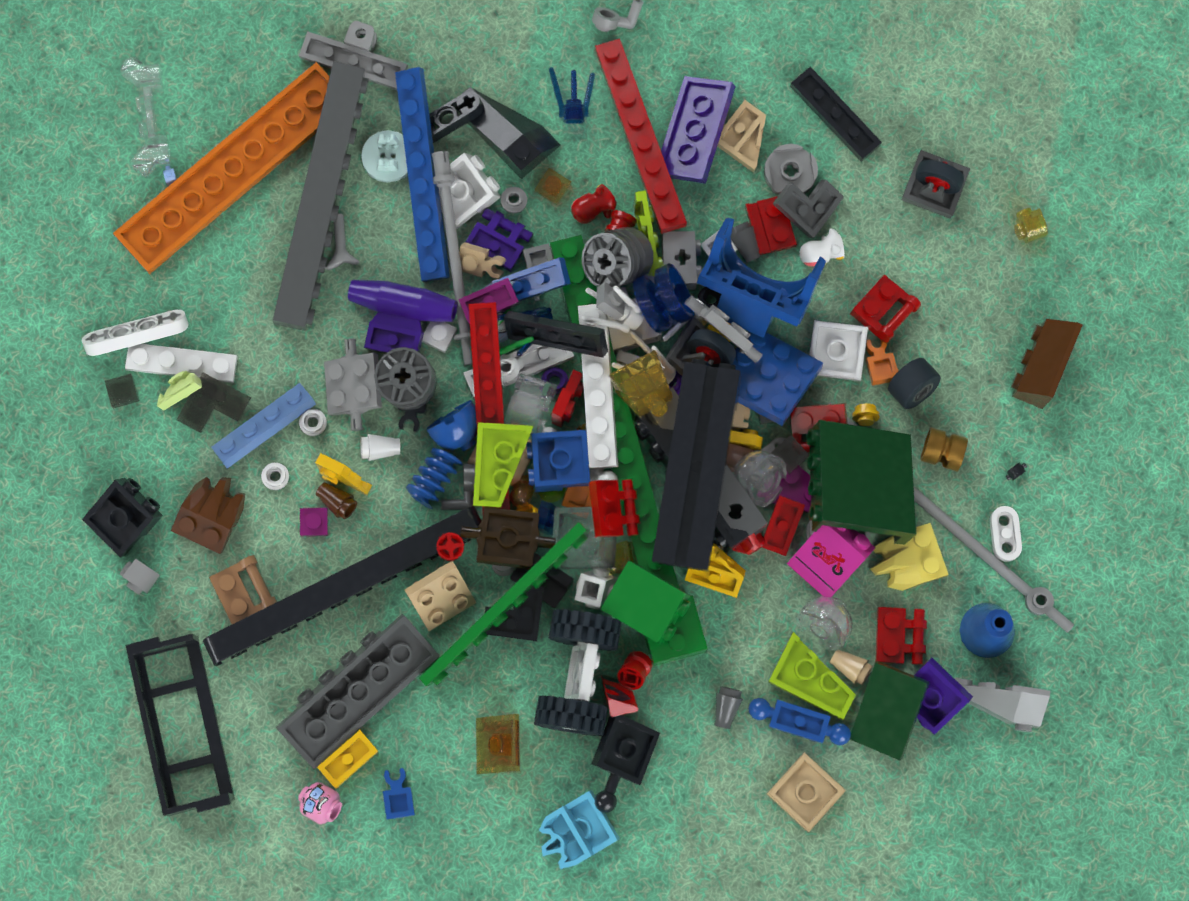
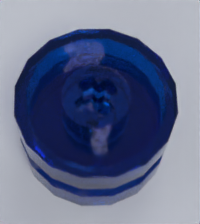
[633,263,695,333]

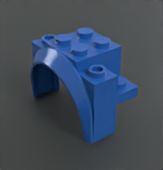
[697,218,826,338]

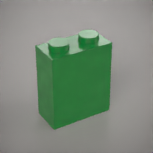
[601,560,691,644]

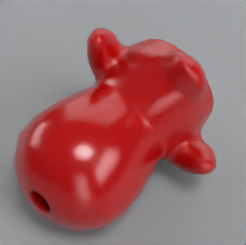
[571,184,617,224]

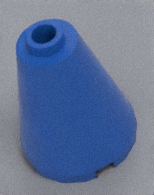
[960,603,1015,658]

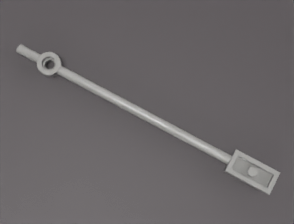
[828,402,1074,633]

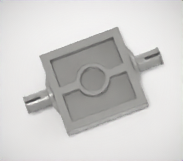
[685,295,763,363]
[324,338,382,431]

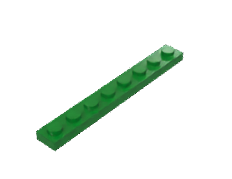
[419,522,590,686]

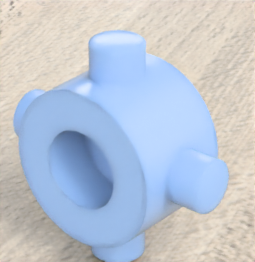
[163,166,177,186]

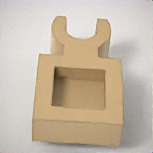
[459,242,506,279]

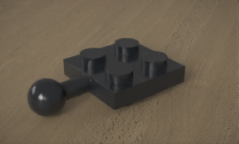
[591,715,660,813]

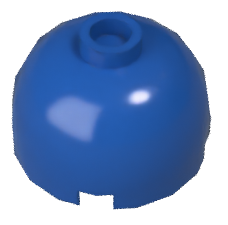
[426,400,477,451]

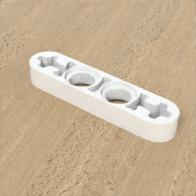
[82,310,189,356]

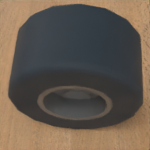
[888,358,941,409]

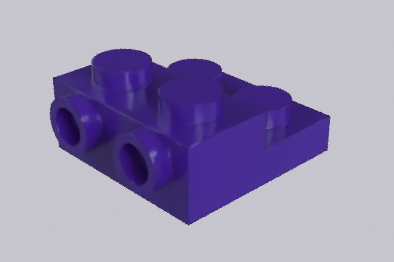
[913,657,973,735]

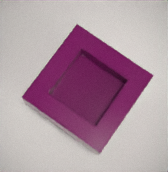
[300,508,328,537]

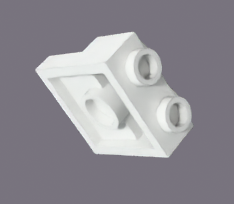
[439,153,501,229]

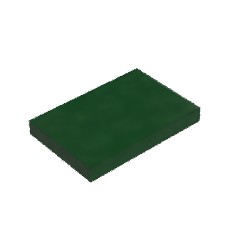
[850,661,929,761]

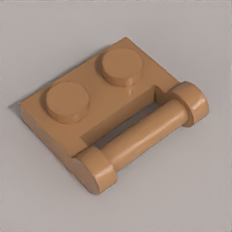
[209,555,277,624]

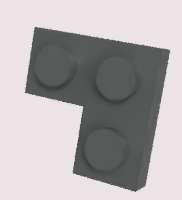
[773,180,844,238]

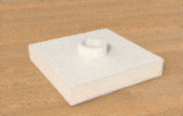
[809,320,868,381]

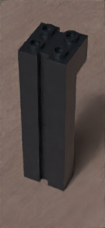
[652,359,742,572]

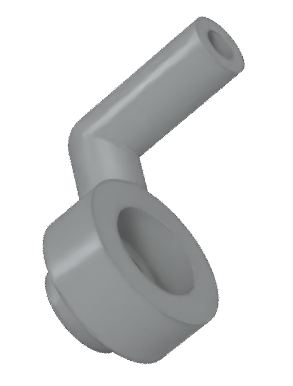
[592,0,643,32]

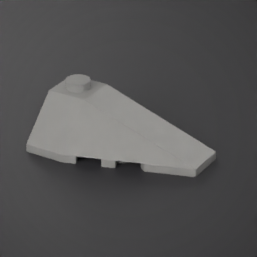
[954,678,1051,732]

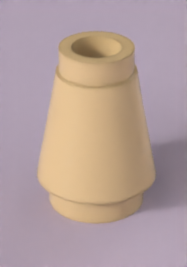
[830,649,873,685]

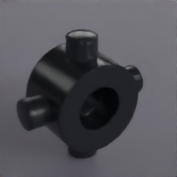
[1005,462,1027,481]

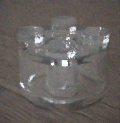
[505,373,558,433]

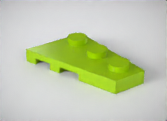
[633,190,664,283]
[473,422,534,507]
[768,632,856,720]

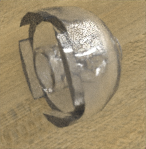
[733,450,787,507]
[796,596,853,651]

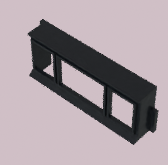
[125,634,235,816]

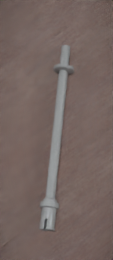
[432,151,473,365]

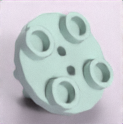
[361,130,408,183]

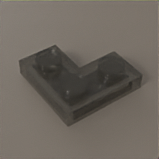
[176,372,252,433]

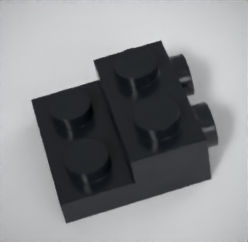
[82,478,163,557]

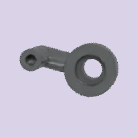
[442,464,475,510]

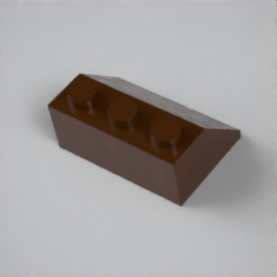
[1011,319,1083,409]

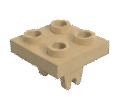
[404,561,476,631]

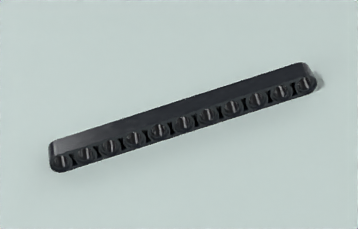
[203,506,482,666]

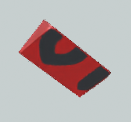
[601,675,638,717]

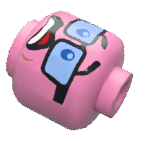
[298,782,342,824]

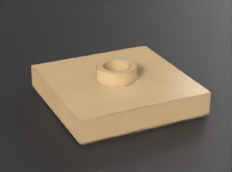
[767,752,846,832]

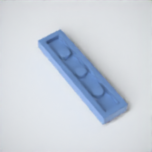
[211,383,316,469]

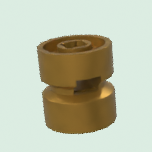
[920,427,968,472]

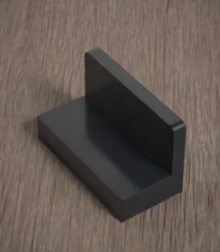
[510,553,574,608]

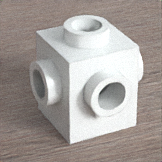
[575,567,618,609]

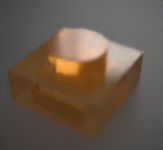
[535,168,571,205]

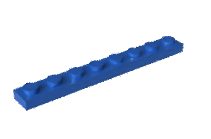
[395,67,450,282]

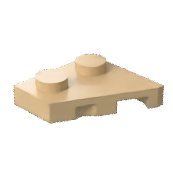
[717,100,766,173]

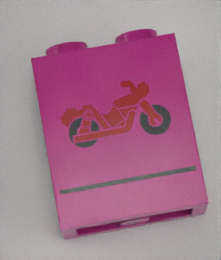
[787,525,875,600]

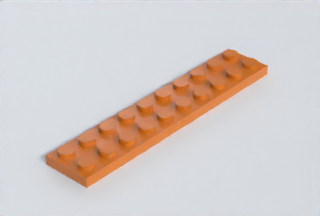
[113,62,330,274]

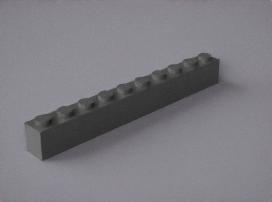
[273,61,369,331]

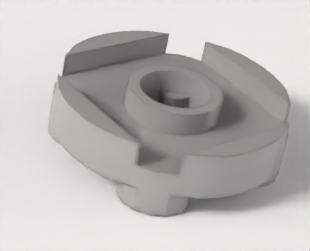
[764,144,818,195]

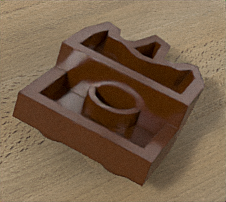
[171,477,245,554]

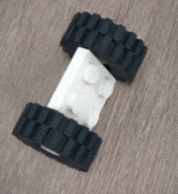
[534,609,622,736]

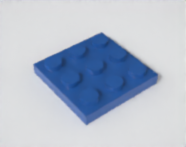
[732,331,823,426]

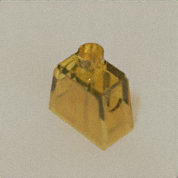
[608,350,673,417]

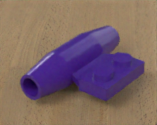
[348,280,458,353]

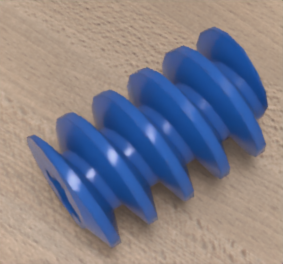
[406,448,463,509]

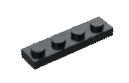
[790,66,882,162]
[503,311,608,358]

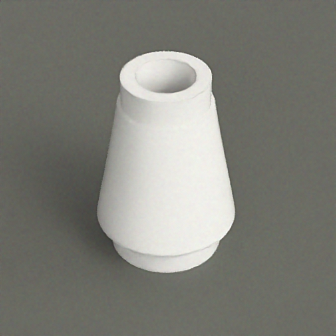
[360,434,400,461]

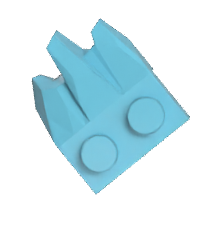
[539,790,620,869]

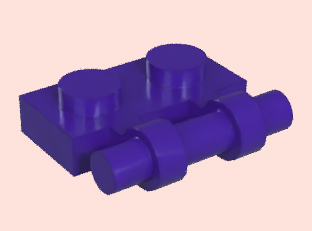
[466,208,534,272]

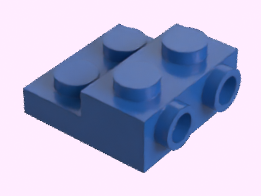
[527,430,590,492]

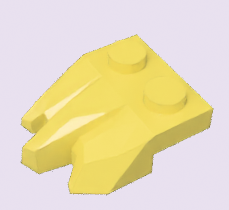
[870,523,949,591]

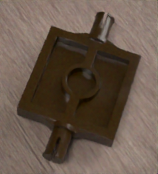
[460,507,556,569]

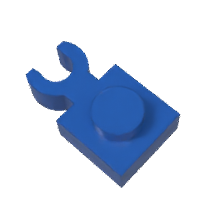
[383,768,415,820]

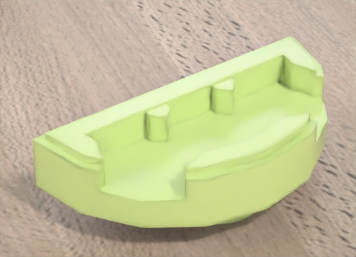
[157,371,202,410]

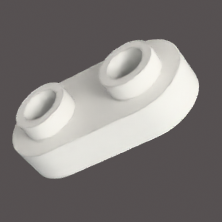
[990,506,1022,562]

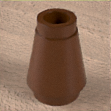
[316,482,357,519]

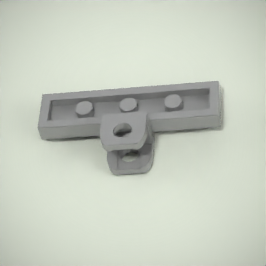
[299,21,408,90]

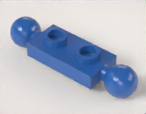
[748,698,851,745]

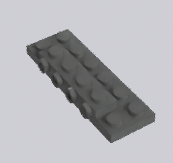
[276,614,440,769]

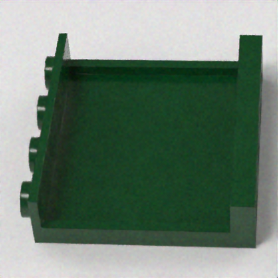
[806,420,916,545]

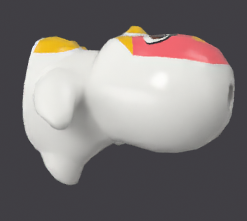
[799,228,844,267]

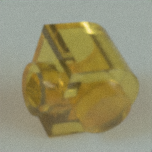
[1014,208,1048,243]

